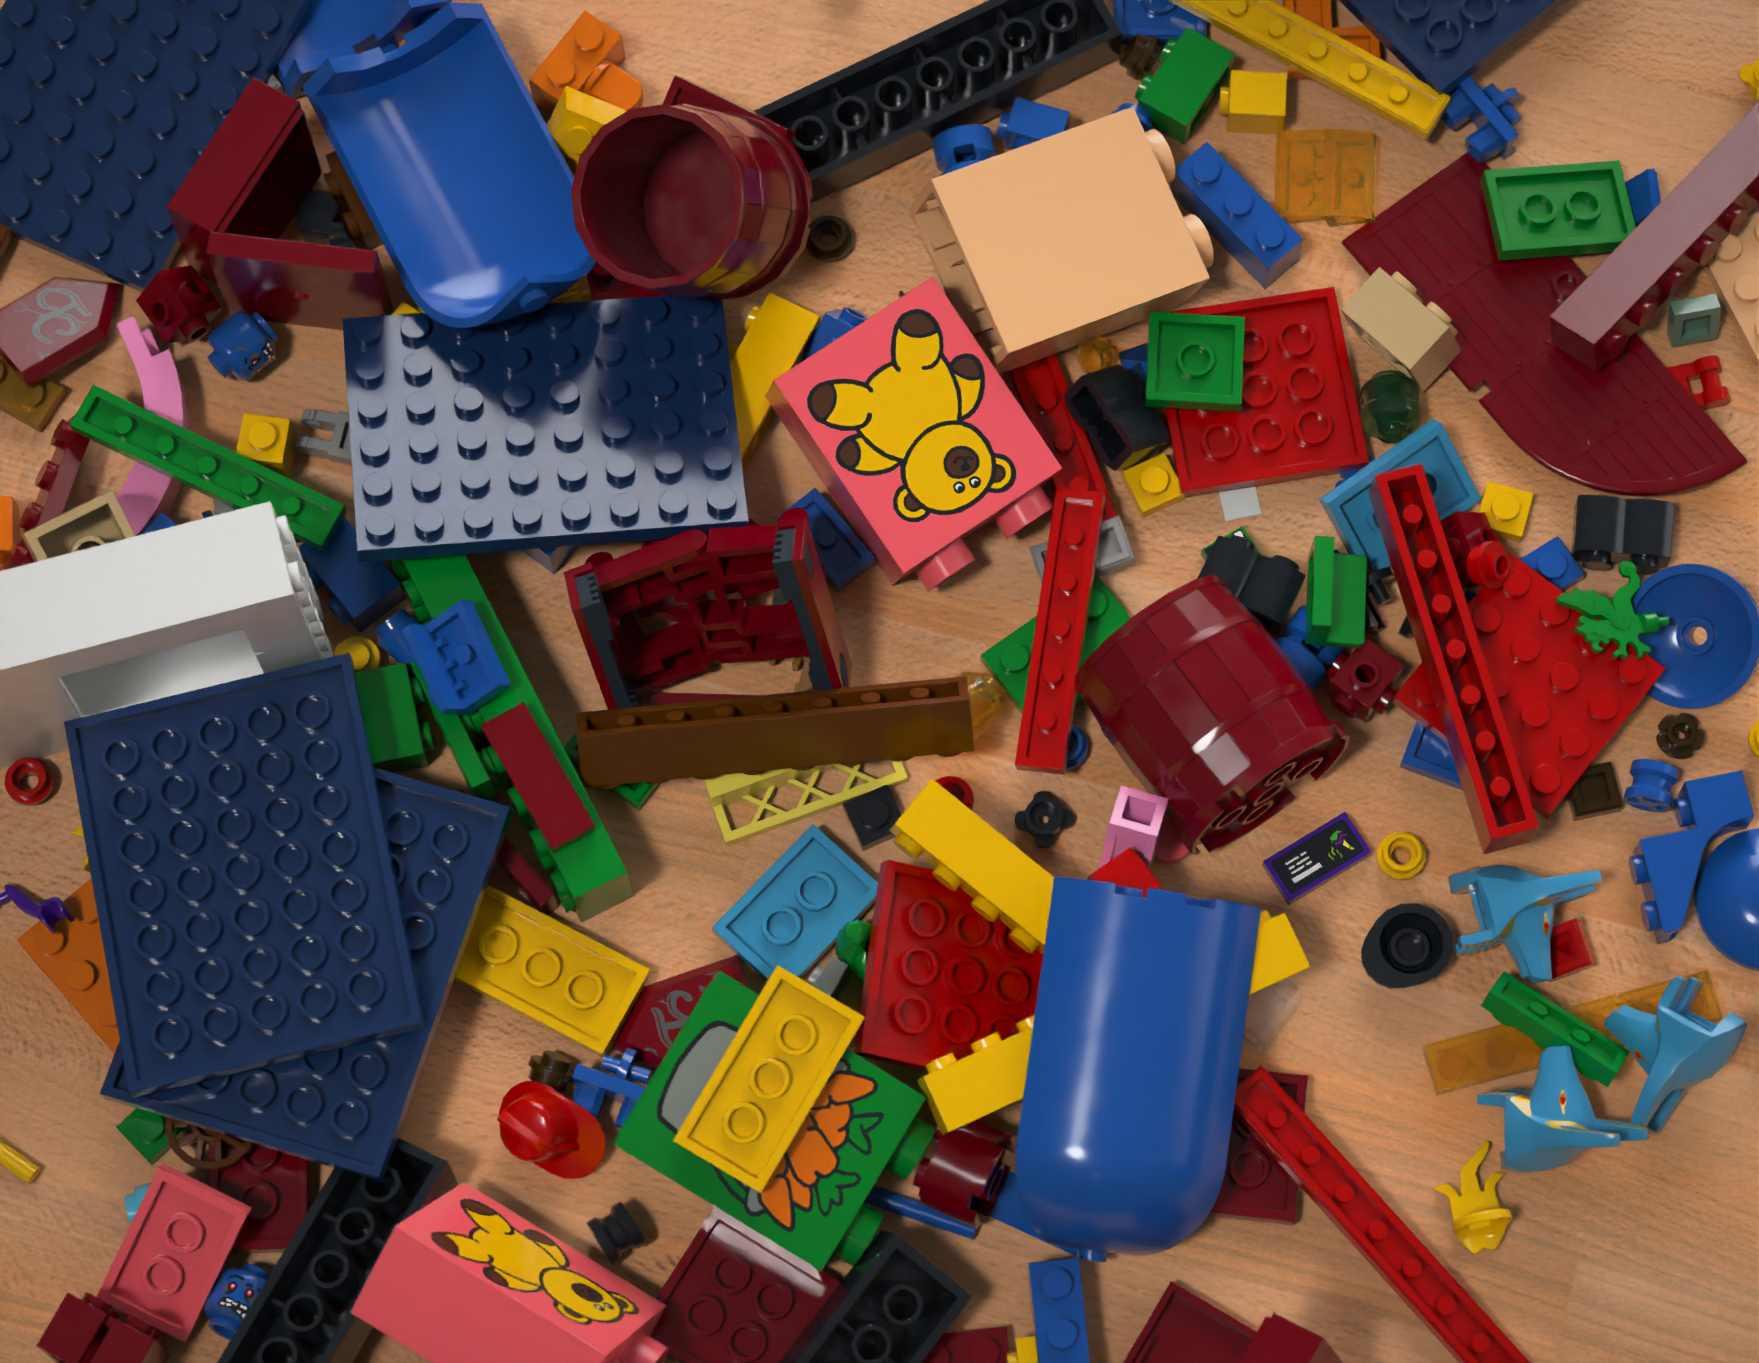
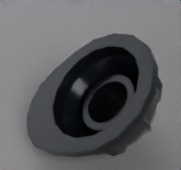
[1361,903,1453,989]

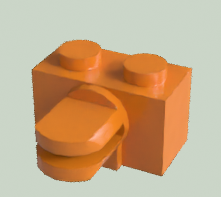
[529,11,644,115]

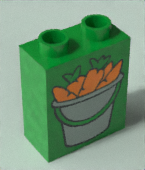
[612,971,936,1271]

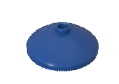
[1630,564,1759,709]
[1694,828,1759,971]

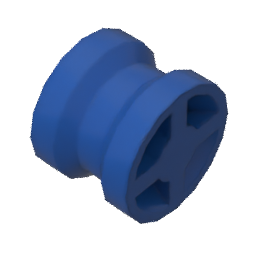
[1623,759,1679,813]

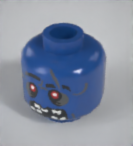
[207,311,279,381]
[204,1264,269,1340]

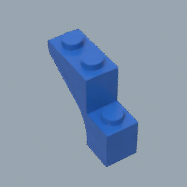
[1629,770,1754,944]

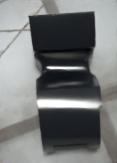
[295,190,356,248]

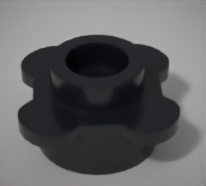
[1015,791,1073,849]

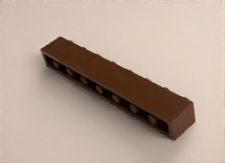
[577,676,974,789]

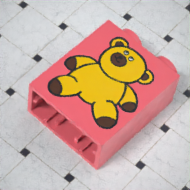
[765,277,1062,592]
[350,1182,669,1363]

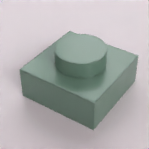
[1667,294,1721,347]

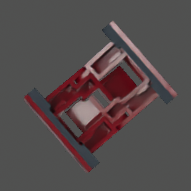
[563,508,852,710]

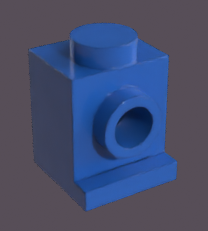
[996,97,1070,150]

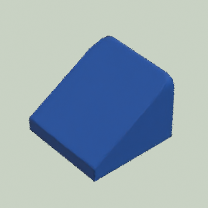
[1625,169,1661,227]

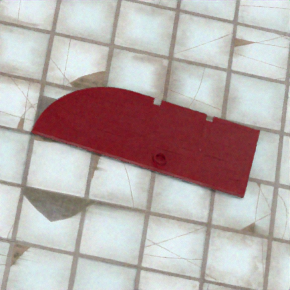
[1341,152,1747,496]

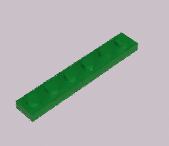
[70,385,347,552]

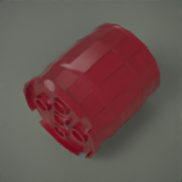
[571,104,813,301]
[1074,575,1350,855]

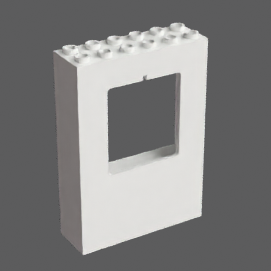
[0,501,333,768]

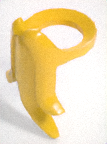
[1434,1141,1513,1254]

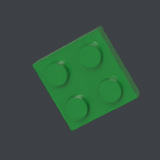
[1145,312,1245,412]

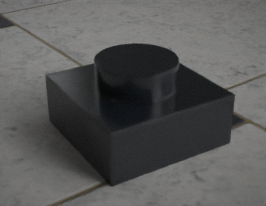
[843,785,901,851]

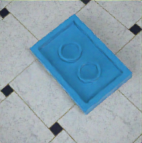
[1319,419,1482,571]
[712,824,878,982]

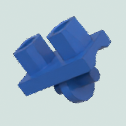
[1441,76,1522,164]
[572,1048,651,1129]

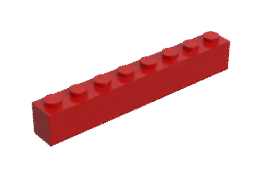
[1369,463,1539,854]

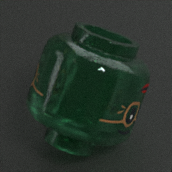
[1359,370,1422,444]

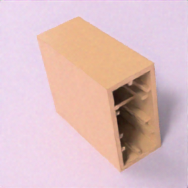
[908,107,1214,374]

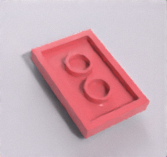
[97,1163,252,1343]

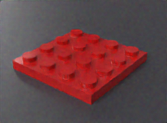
[1148,287,1369,497]
[1392,553,1666,819]
[854,860,1043,1071]

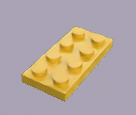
[454,885,651,1058]
[673,965,865,1193]

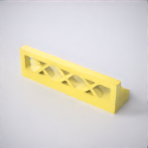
[705,760,908,846]

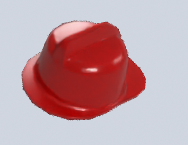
[497,1081,606,1179]

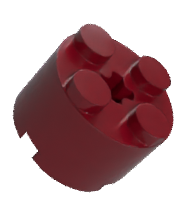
[913,1120,1017,1229]

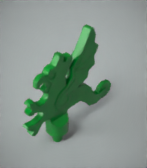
[1555,561,1669,660]

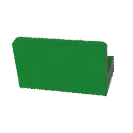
[1305,535,1367,648]

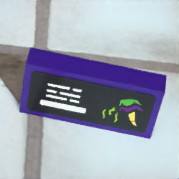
[1262,812,1371,906]

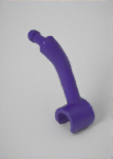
[0,884,76,934]

